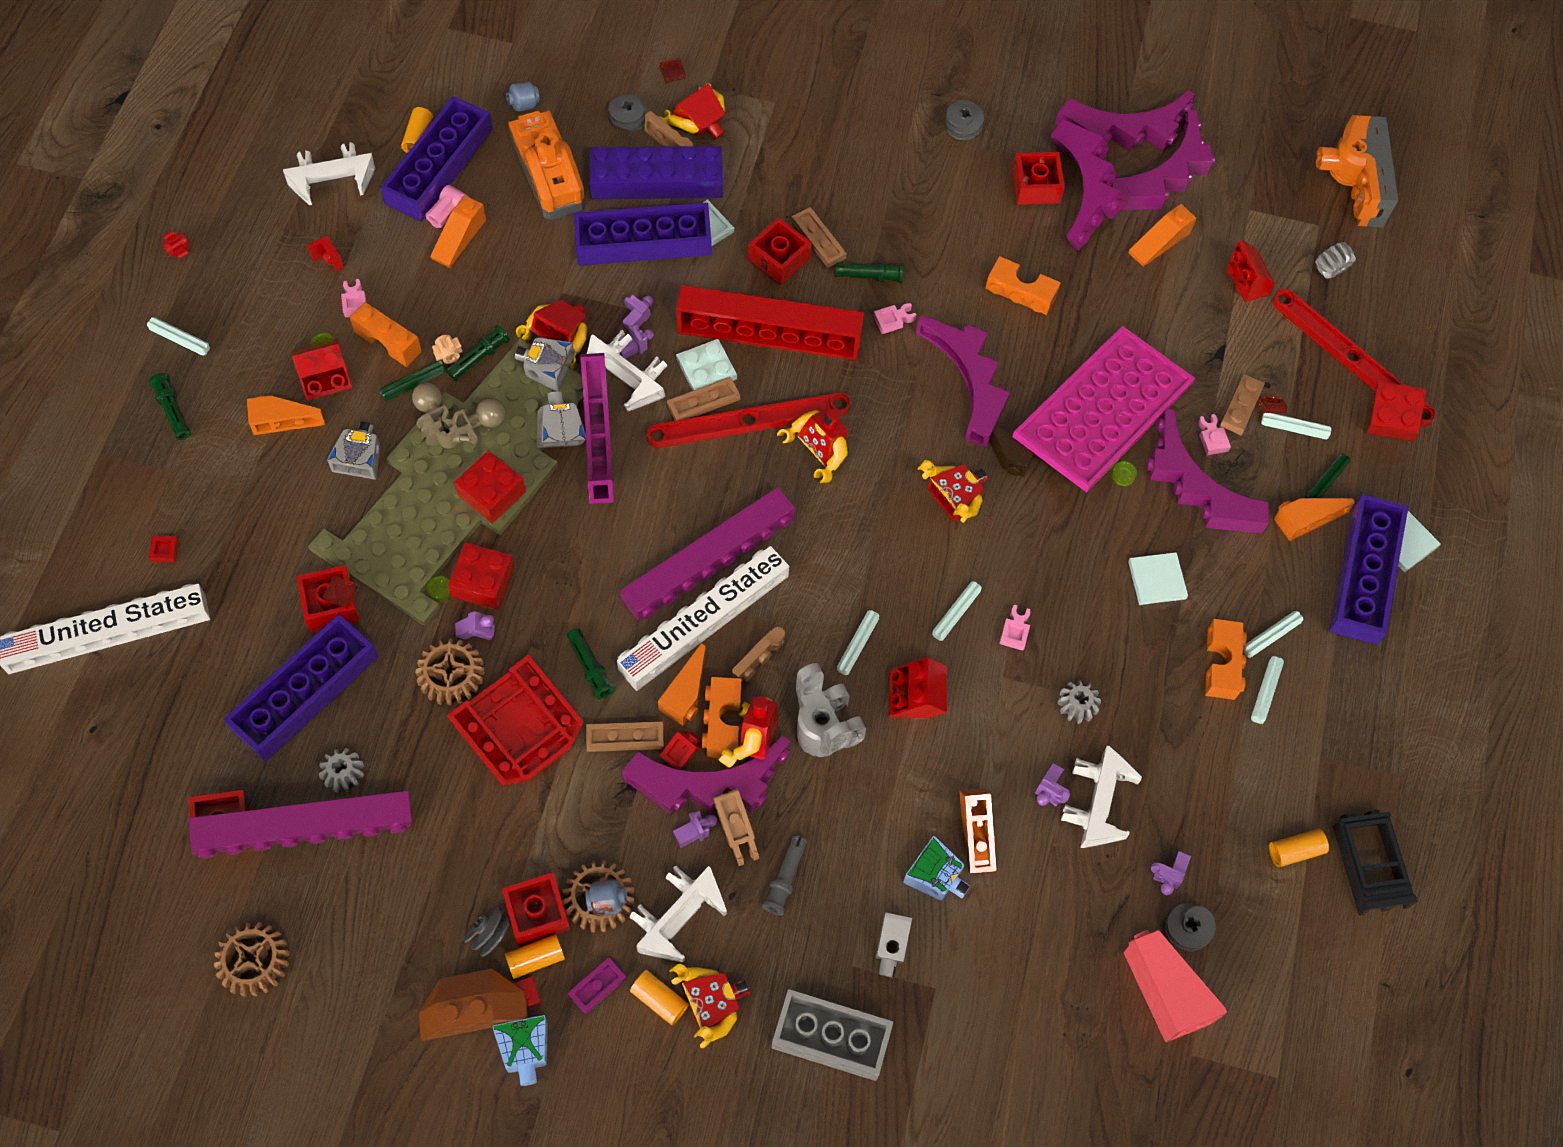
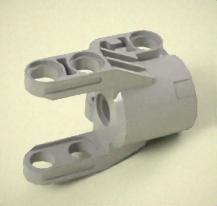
[796,663,866,757]

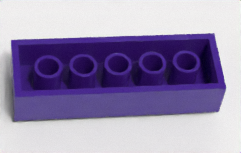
[380,96,493,222]
[590,146,723,199]
[574,202,713,266]
[1329,494,1409,645]
[223,614,378,762]

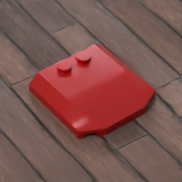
[447,654,584,786]

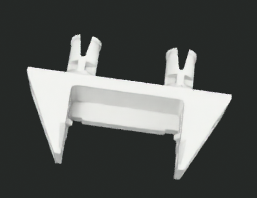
[283,142,376,205]
[587,330,667,411]
[1061,746,1142,848]
[630,865,727,963]

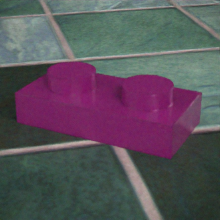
[567,957,627,1016]

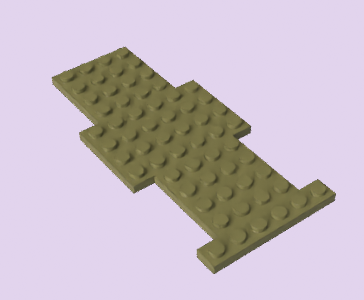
[308,338,584,626]

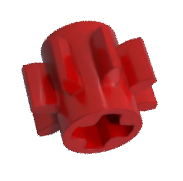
[161,231,190,259]

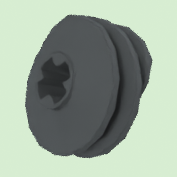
[609,95,647,132]
[946,100,984,140]
[1164,903,1216,952]
[463,906,510,957]

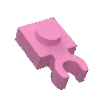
[341,279,367,318]
[873,303,916,334]
[1198,414,1231,455]
[999,605,1030,650]

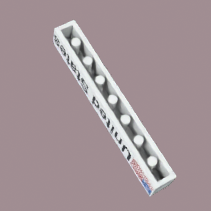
[617,546,789,692]
[0,584,210,674]

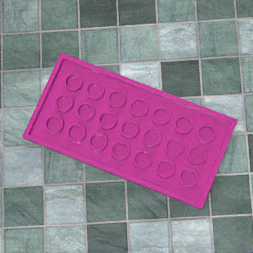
[1012,326,1196,493]

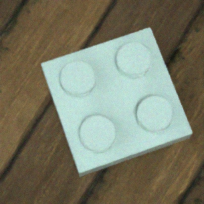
[676,339,737,391]

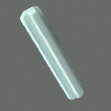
[147,317,210,355]
[1261,412,1331,439]
[932,581,982,641]
[837,610,879,675]
[1243,611,1303,658]
[1251,656,1284,724]

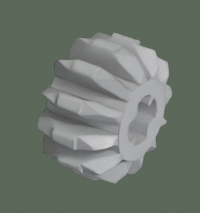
[1315,242,1356,278]
[1057,680,1101,724]
[319,748,364,793]

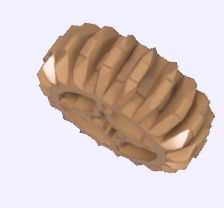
[415,638,485,706]
[563,860,634,933]
[214,922,290,997]

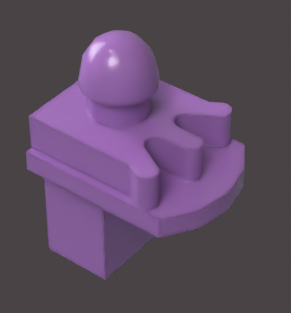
[623,295,653,330]
[620,324,654,359]
[455,611,495,640]
[1035,763,1070,806]
[673,810,717,848]
[1151,851,1191,895]

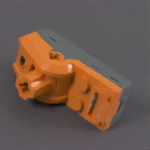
[508,110,585,220]
[1316,115,1398,227]

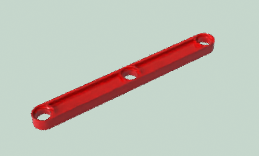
[1273,289,1436,427]
[647,393,850,448]

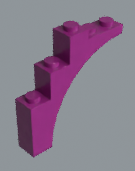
[1055,90,1195,151]
[1111,110,1215,210]
[1051,119,1125,251]
[915,315,1010,448]
[581,353,614,504]
[1146,409,1269,534]
[622,735,791,816]

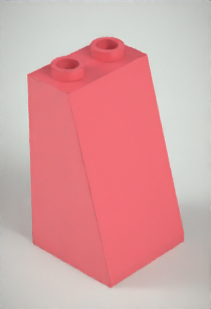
[1123,930,1227,1043]

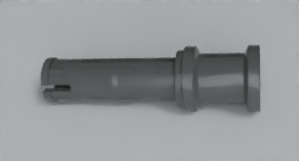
[762,836,808,916]

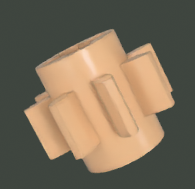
[432,335,463,364]

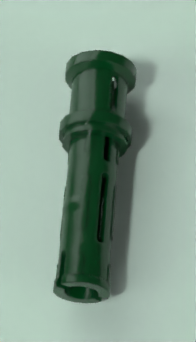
[836,262,904,283]
[446,325,510,381]
[148,373,191,440]
[566,628,616,700]

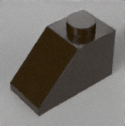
[989,427,1035,477]

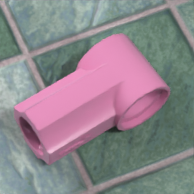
[426,185,469,228]

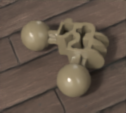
[412,382,506,449]

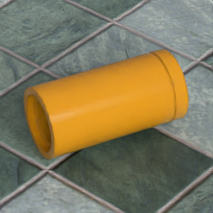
[401,107,433,153]
[1269,828,1329,867]
[505,934,565,979]
[630,970,689,1026]

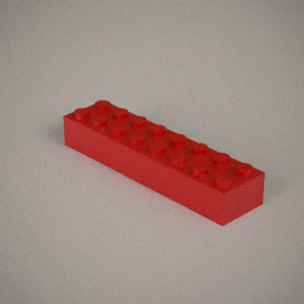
[677,285,864,360]

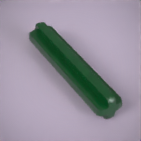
[380,360,446,401]
[1305,453,1351,498]

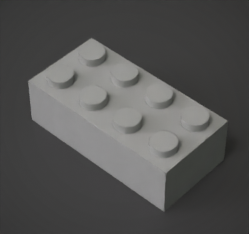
[771,989,893,1081]

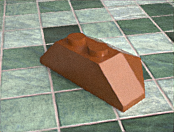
[419,968,528,1041]

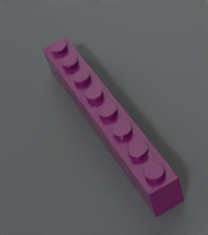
[620,487,795,622]
[189,791,412,858]

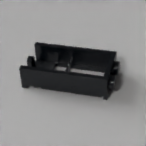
[1333,810,1418,916]

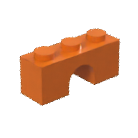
[985,256,1061,315]
[349,302,422,367]
[1205,619,1247,700]
[702,677,742,758]

